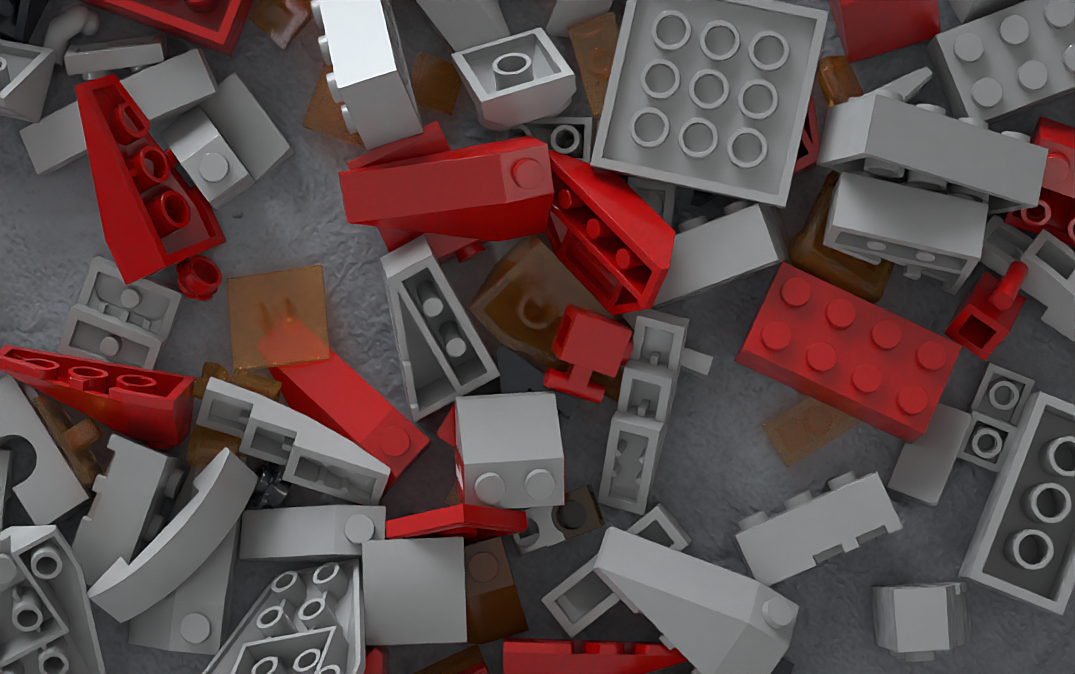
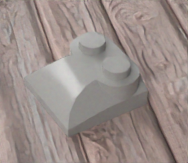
[451,27,577,132]

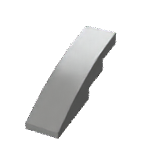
[19,48,220,175]
[597,309,690,515]
[196,377,391,506]

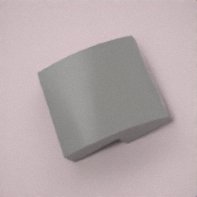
[57,256,185,370]
[362,537,467,647]

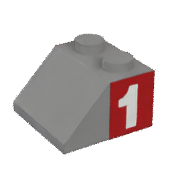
[455,391,565,509]

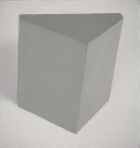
[0,39,56,123]

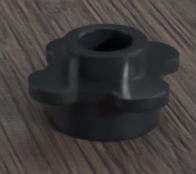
[250,462,292,509]

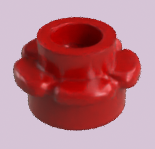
[176,255,222,301]

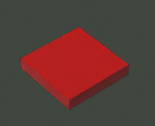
[385,504,528,544]

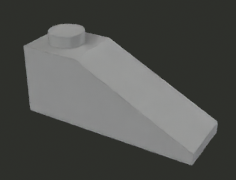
[240,505,390,564]

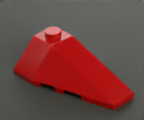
[0,345,197,449]

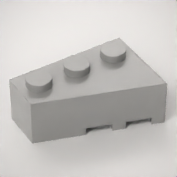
[731,469,903,586]

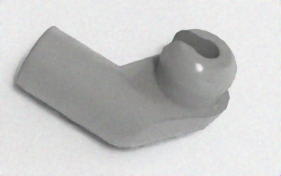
[42,4,100,67]

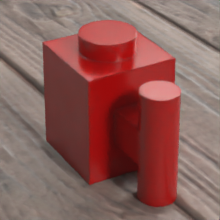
[944,261,1028,361]
[543,303,634,404]

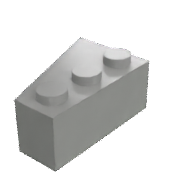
[823,171,989,295]
[651,200,797,310]
[380,234,501,422]
[71,434,185,586]
[871,581,972,662]

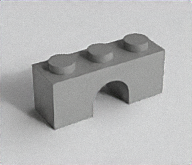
[0,375,96,526]

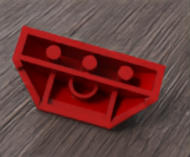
[545,149,676,315]

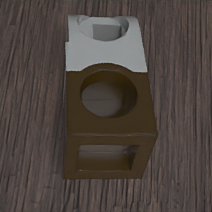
[511,484,606,555]

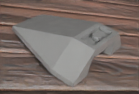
[0,525,107,674]
[202,558,366,674]

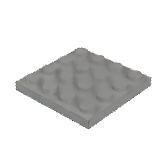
[590,0,829,209]

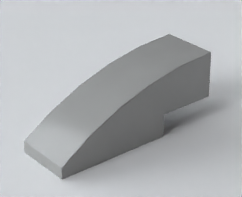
[541,502,692,639]

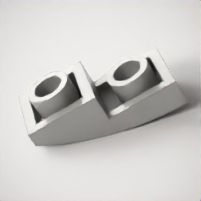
[957,360,1035,473]

